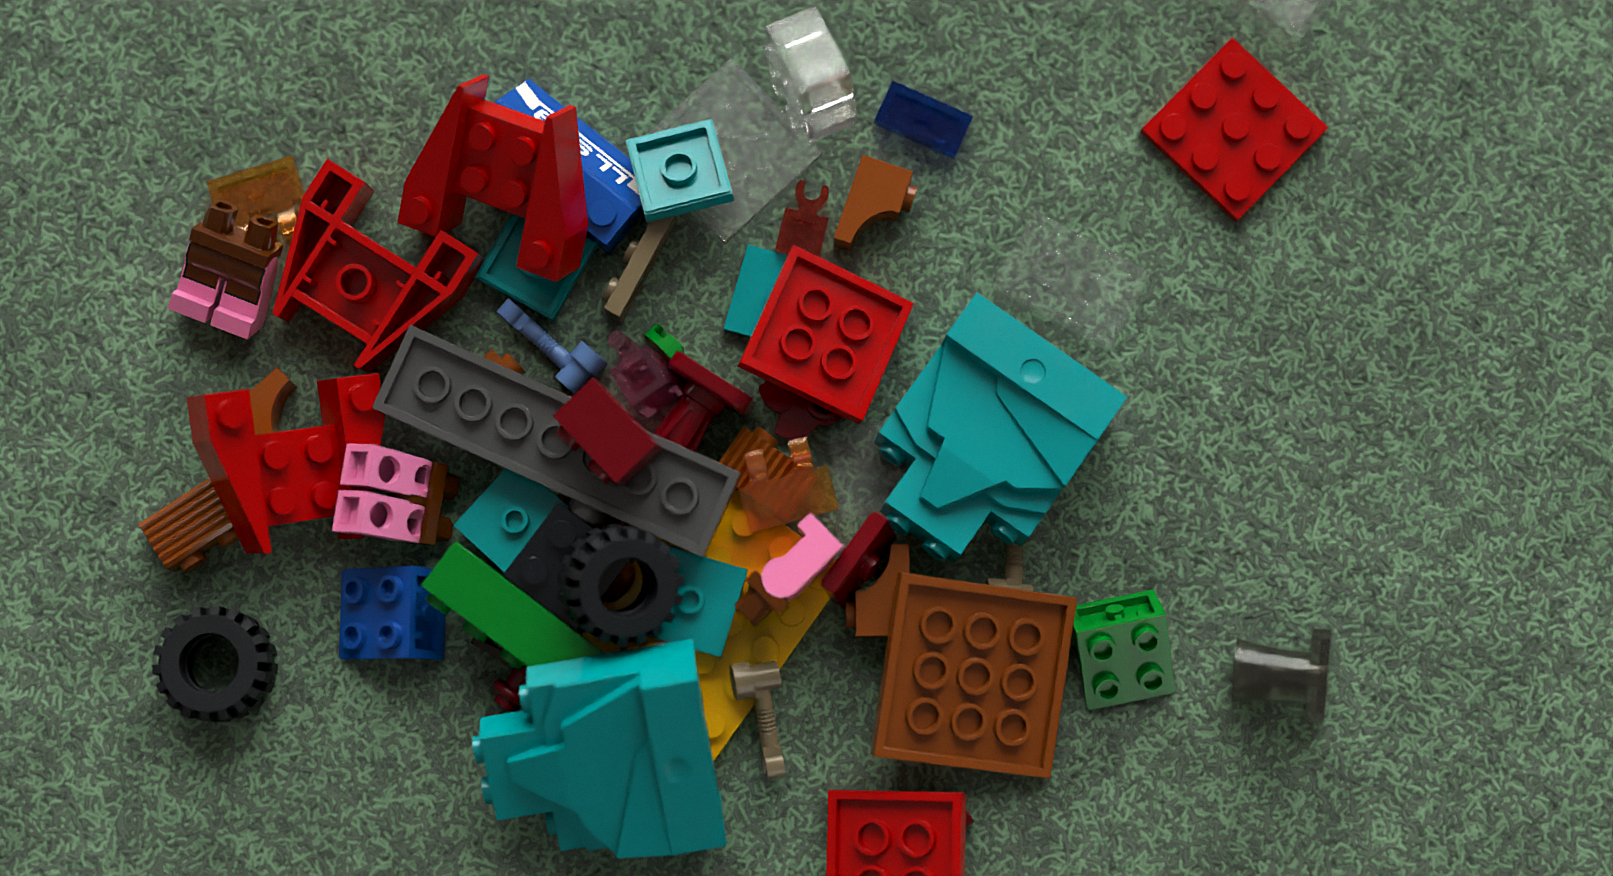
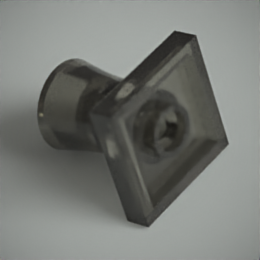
[1231,628,1331,727]

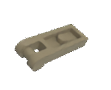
[602,216,676,323]

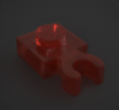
[775,180,829,257]

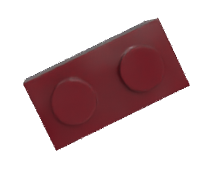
[553,377,662,486]

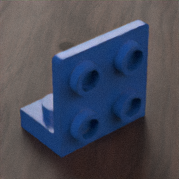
[339,566,445,660]

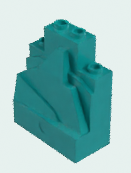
[874,292,1127,564]
[472,639,727,858]

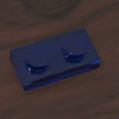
[874,80,973,159]

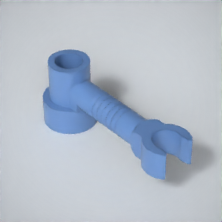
[497,298,608,394]

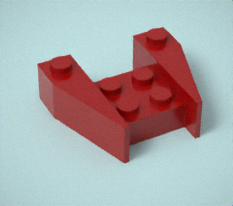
[397,74,588,282]
[272,158,485,373]
[186,373,385,554]

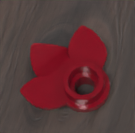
[759,381,842,440]

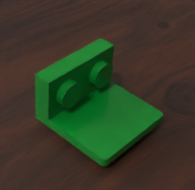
[1072,589,1175,710]

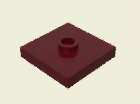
[821,511,897,610]

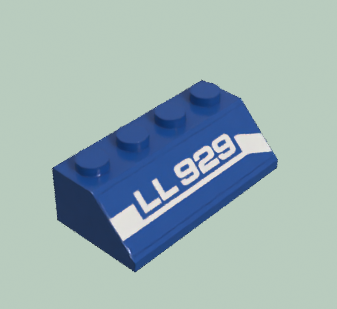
[494,79,644,255]

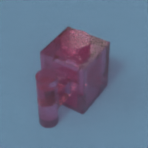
[608,331,683,418]

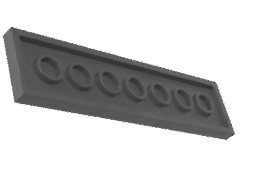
[372,325,742,558]

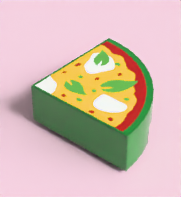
[643,324,685,361]

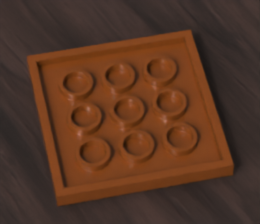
[870,572,1077,778]

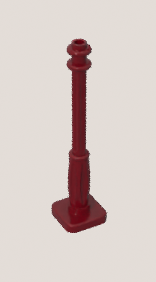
[493,350,756,712]

